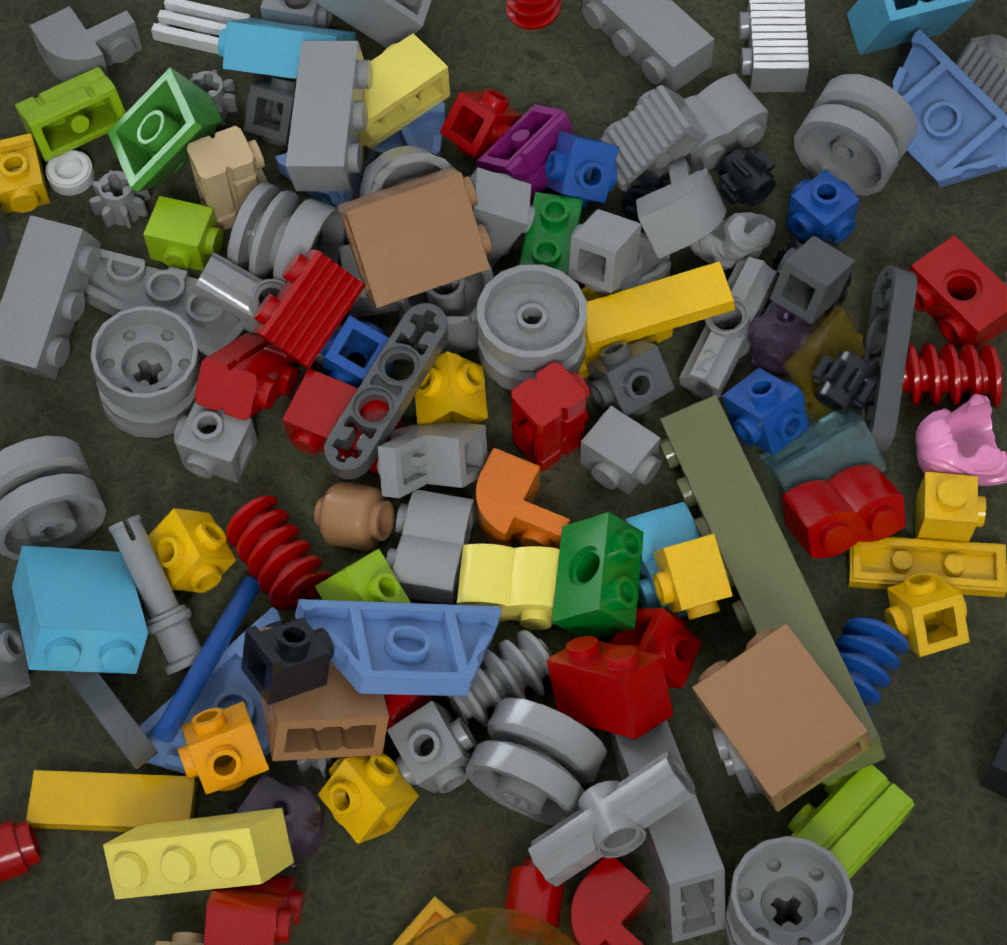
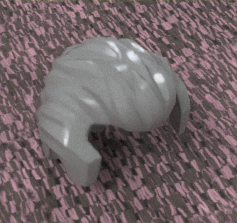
[689,212,776,270]

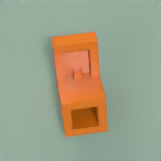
[476,448,570,549]

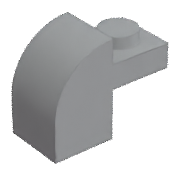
[29,6,142,82]
[636,159,726,259]
[377,422,488,498]

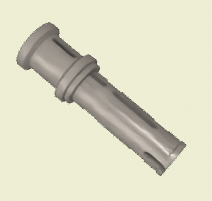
[108,514,202,676]

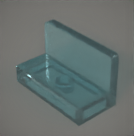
[759,409,886,493]

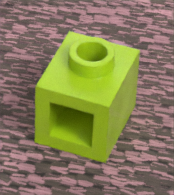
[143,196,223,271]
[315,549,411,603]

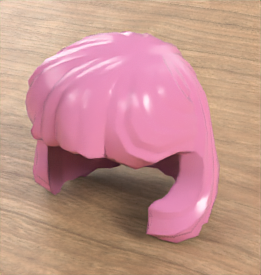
[915,394,1007,486]

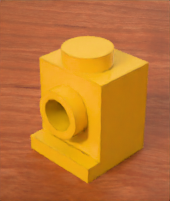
[0,133,50,214]

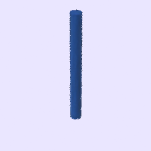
[153,576,260,743]

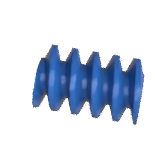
[835,617,910,718]

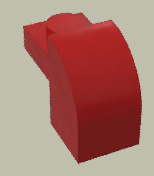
[570,857,651,945]

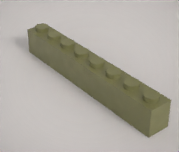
[660,395,886,785]

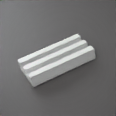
[151,0,251,54]

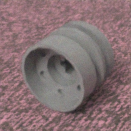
[227,182,346,284]
[90,306,200,438]
[724,836,853,945]

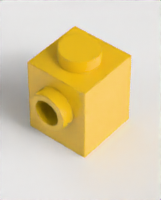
[915,472,986,542]
[653,534,733,620]

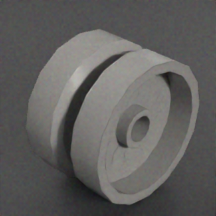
[794,74,917,196]
[477,265,587,390]
[0,436,107,560]
[466,697,607,826]

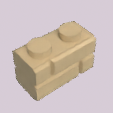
[186,126,268,230]

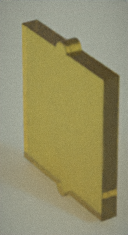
[784,307,864,427]

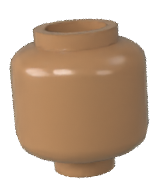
[314,482,394,552]

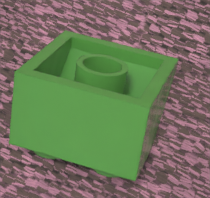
[108,67,223,192]

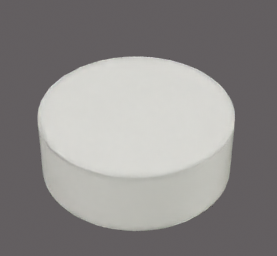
[46,150,95,196]

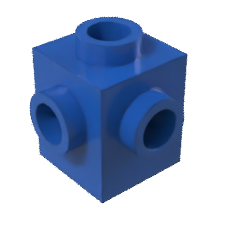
[545,131,619,208]
[785,170,860,245]
[319,315,395,388]
[722,368,810,456]

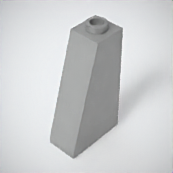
[611,720,726,943]

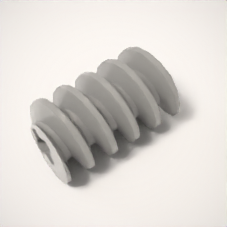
[446,630,552,729]

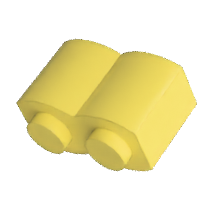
[457,544,560,630]

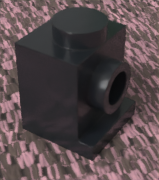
[241,618,334,705]

